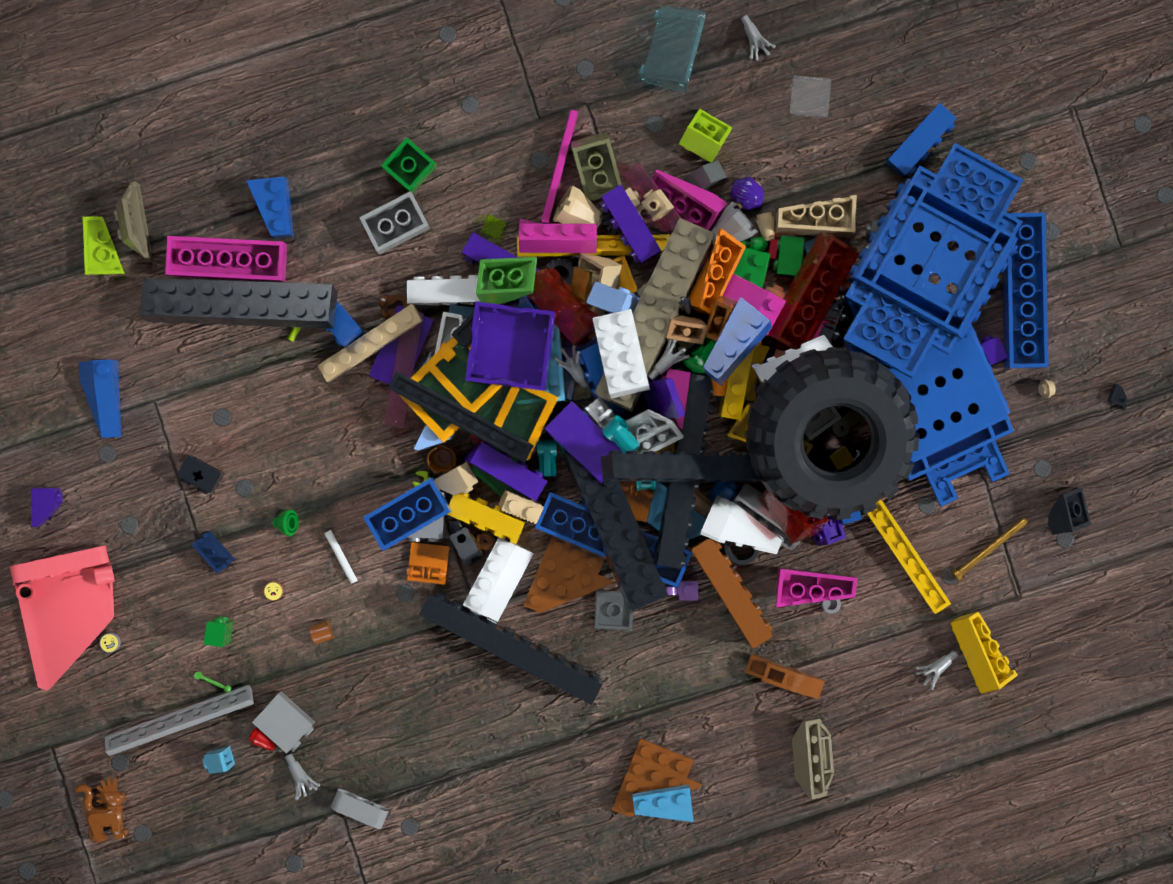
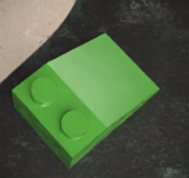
[476,257,537,304]

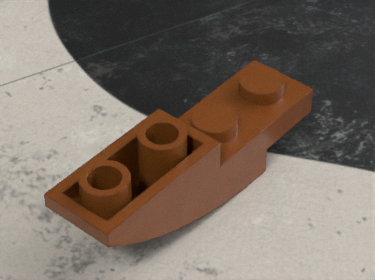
[745,654,825,699]

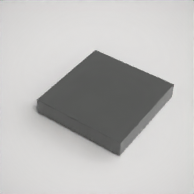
[594,590,633,631]

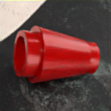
[248,727,276,751]

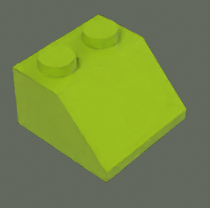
[679,109,732,163]

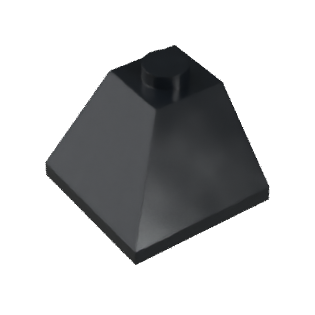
[1048,487,1091,535]

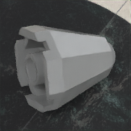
[711,202,758,245]

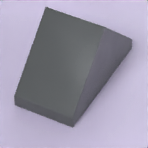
[684,160,727,189]

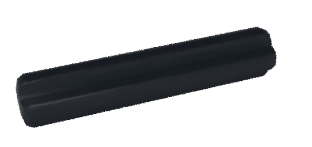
[679,296,693,317]

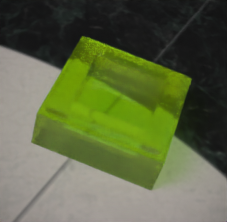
[481,214,506,240]

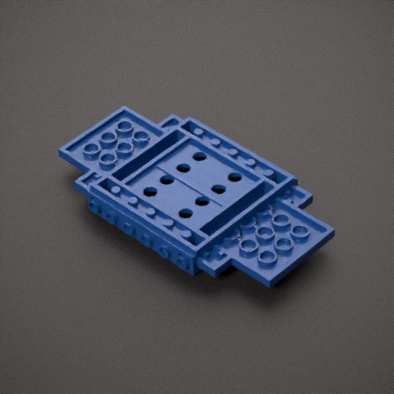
[843,143,1024,379]

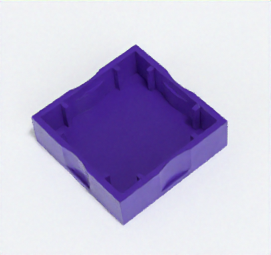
[465,301,556,391]

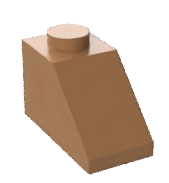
[665,315,708,344]

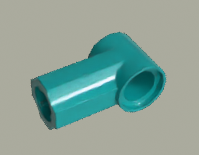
[602,415,640,454]
[537,439,557,477]

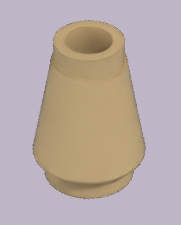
[755,212,775,241]

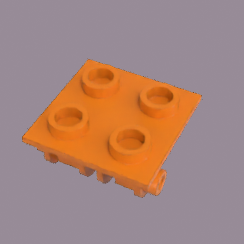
[619,481,654,522]
[407,542,450,585]

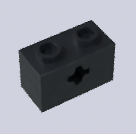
[176,455,225,495]

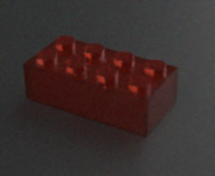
[528,267,599,345]

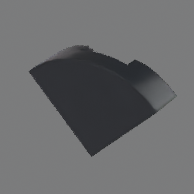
[1107,383,1128,409]

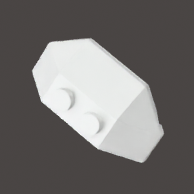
[625,409,684,454]

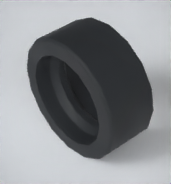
[723,541,759,565]

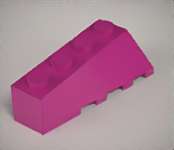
[519,219,597,253]
[776,568,857,607]

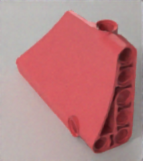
[9,545,115,691]

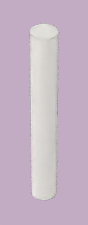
[324,530,358,584]

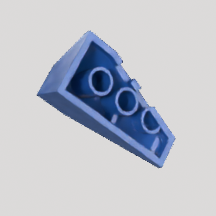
[79,360,122,438]

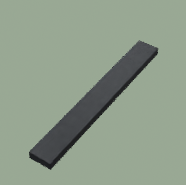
[388,371,534,463]

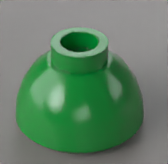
[273,510,299,536]

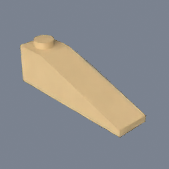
[578,253,622,339]

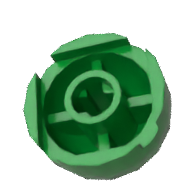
[682,337,716,373]

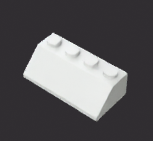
[463,537,534,621]

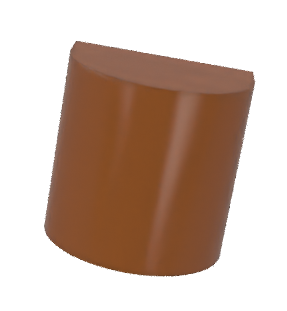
[309,620,334,645]

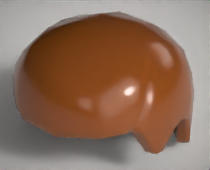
[426,444,457,474]

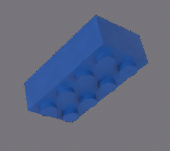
[363,478,452,551]

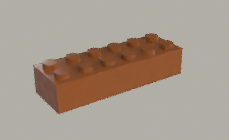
[689,537,773,649]

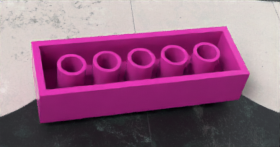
[165,236,287,283]

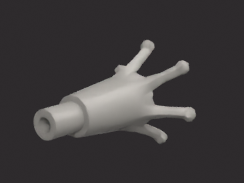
[741,15,776,61]
[648,339,690,381]
[553,345,588,388]
[915,651,958,691]
[285,754,320,800]

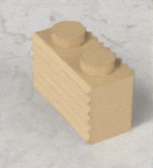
[498,489,543,524]

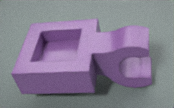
[665,581,698,600]

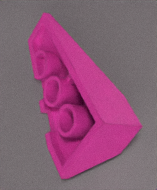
[649,170,728,231]

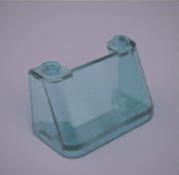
[639,5,707,93]

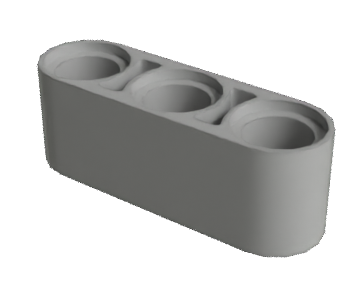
[330,789,389,829]

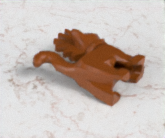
[75,777,129,842]

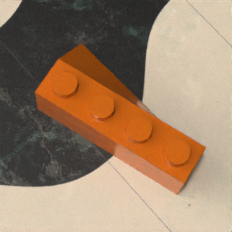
[689,228,746,315]

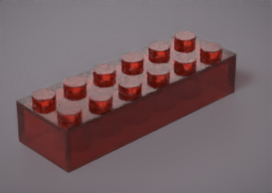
[767,232,860,350]

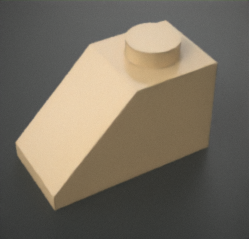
[435,462,478,495]

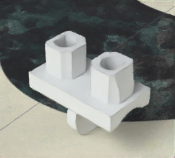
[584,397,615,430]

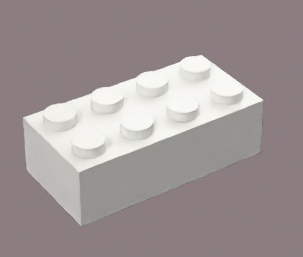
[593,309,650,398]

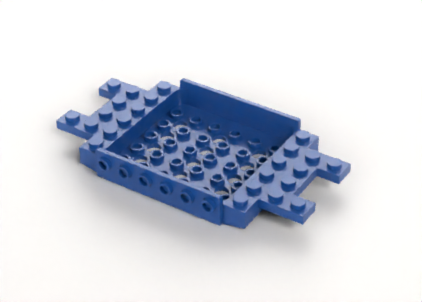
[844,265,1014,506]

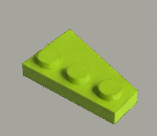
[83,216,125,275]

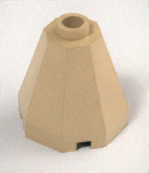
[552,186,602,228]

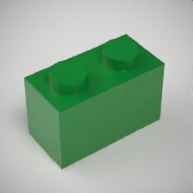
[772,235,805,278]
[203,615,234,648]

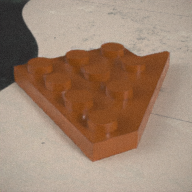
[523,535,613,613]
[612,738,702,817]

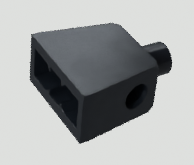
[449,520,485,566]

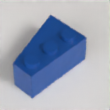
[246,177,294,239]
[325,300,365,347]

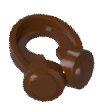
[379,294,410,320]

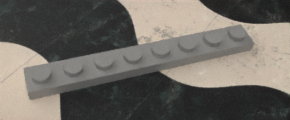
[105,685,254,756]

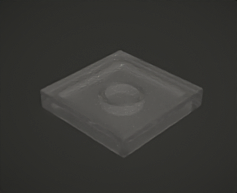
[789,75,831,118]

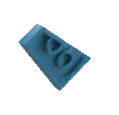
[632,785,693,822]

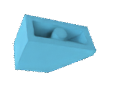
[203,746,235,774]

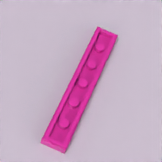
[541,110,578,224]

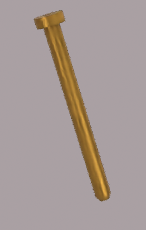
[951,518,1028,582]

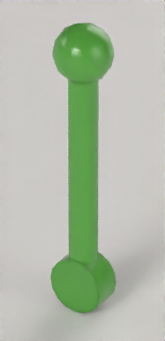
[194,672,231,693]

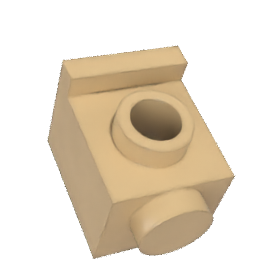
[642,189,674,222]

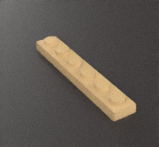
[318,304,423,382]

